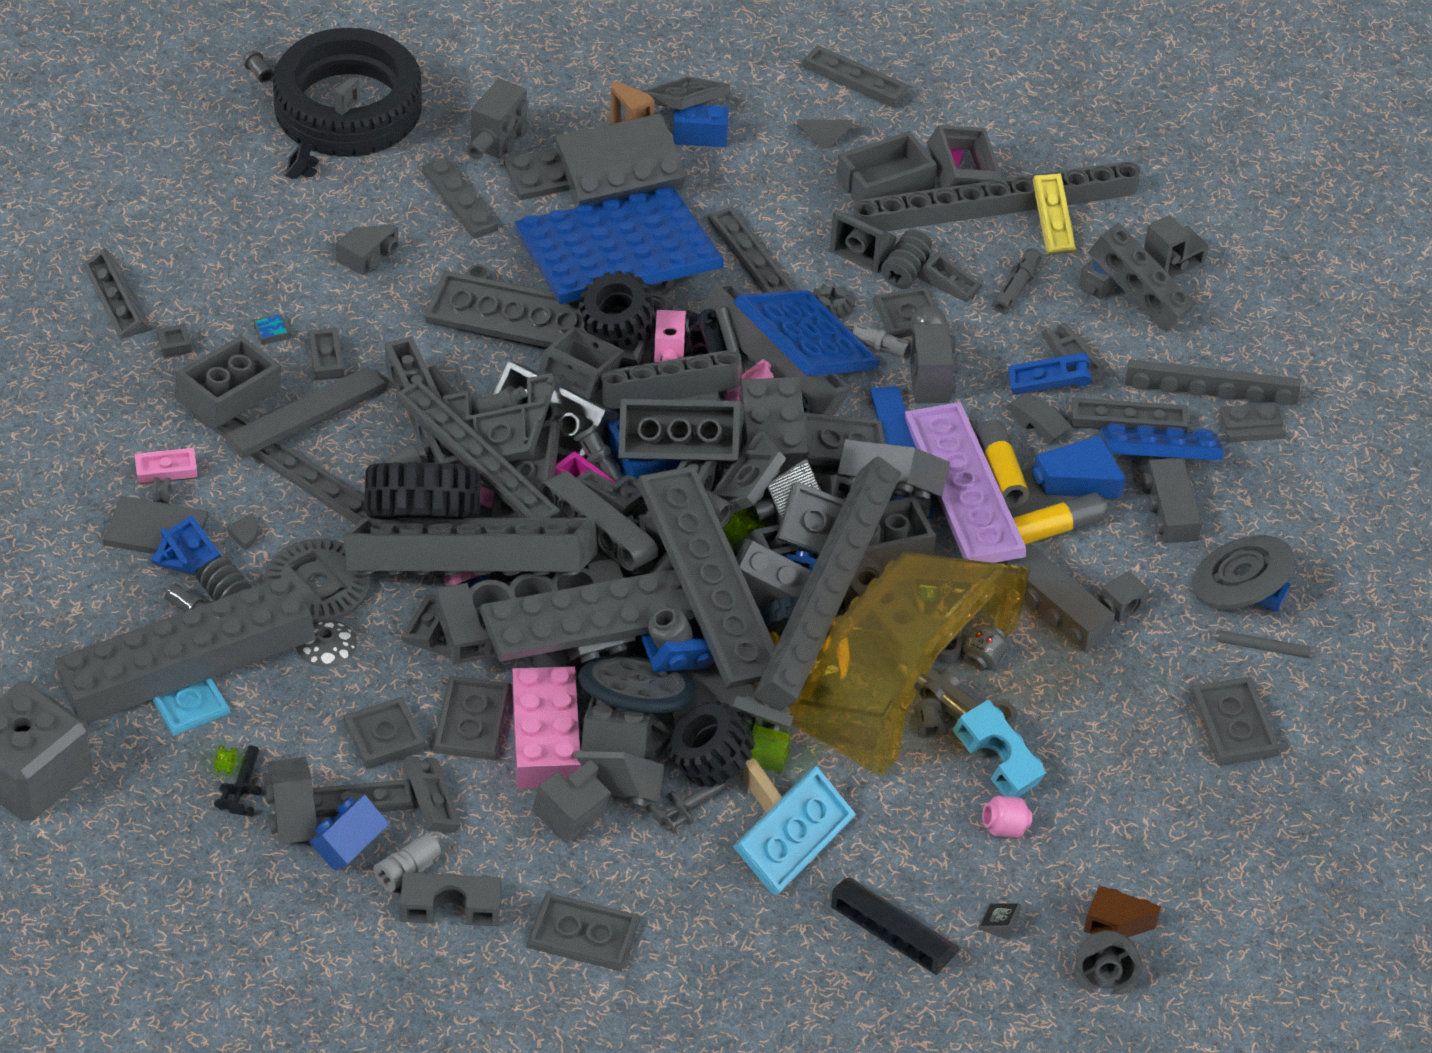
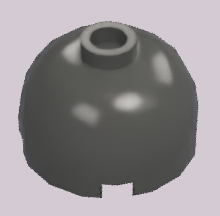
[1075,930,1142,995]

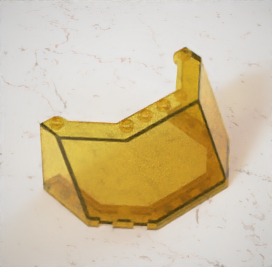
[788,551,1030,777]

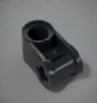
[685,309,727,356]

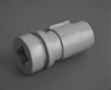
[373,834,441,892]

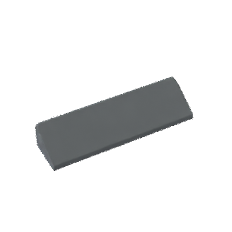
[83,248,152,339]

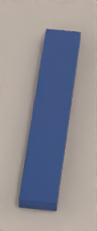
[870,386,934,519]

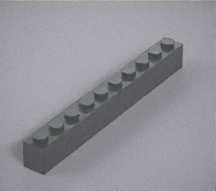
[753,456,902,711]

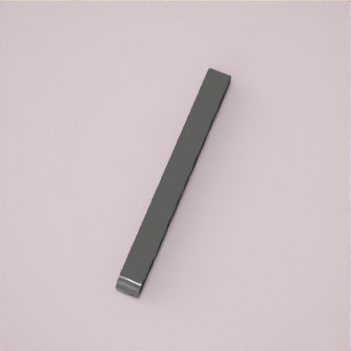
[853,162,1141,231]

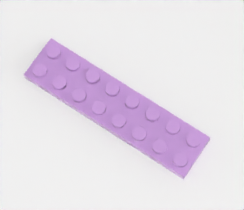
[905,402,1026,567]

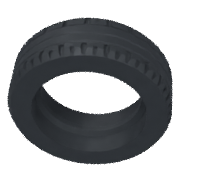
[273,28,422,157]

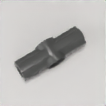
[896,656,981,721]

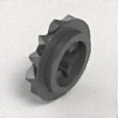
[812,283,855,319]

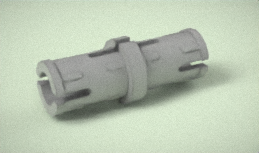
[853,323,911,358]

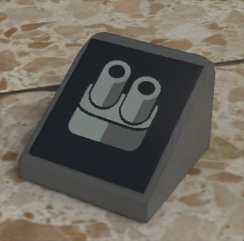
[978,903,1021,940]

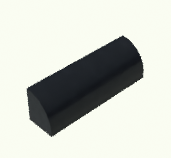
[831,877,959,975]

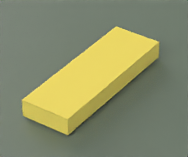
[1032,173,1076,254]

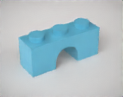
[952,699,1047,797]

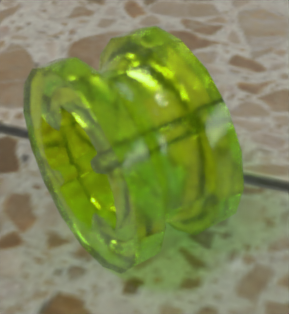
[214,745,238,776]

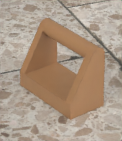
[610,82,655,124]

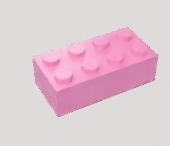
[512,666,581,789]

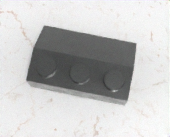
[735,538,812,611]

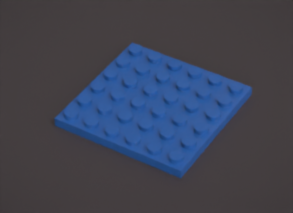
[514,187,724,304]

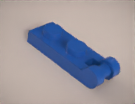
[1008,353,1092,395]

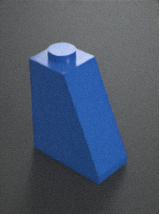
[1032,435,1126,498]

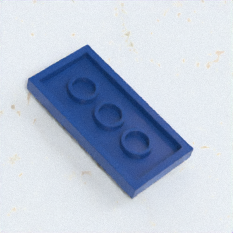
[1100,423,1223,460]

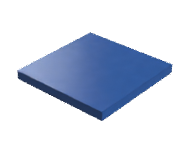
[734,290,880,376]

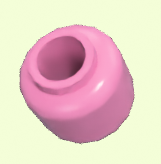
[982,796,1032,838]

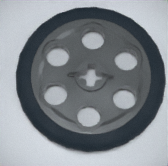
[579,655,696,713]

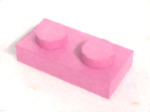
[135,448,197,483]

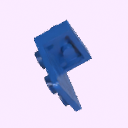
[640,625,714,672]

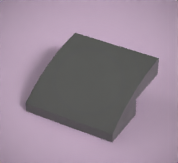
[401,594,484,658]

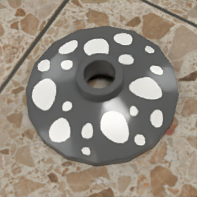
[296,620,357,667]

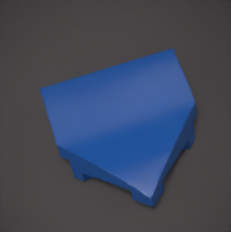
[151,515,221,575]

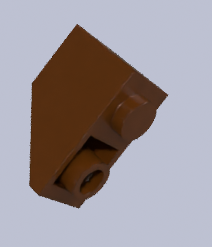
[1084,885,1161,937]

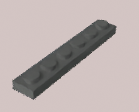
[1125,359,1301,405]

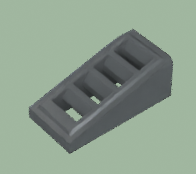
[917,252,982,302]

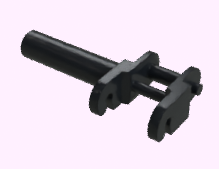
[214,745,261,817]

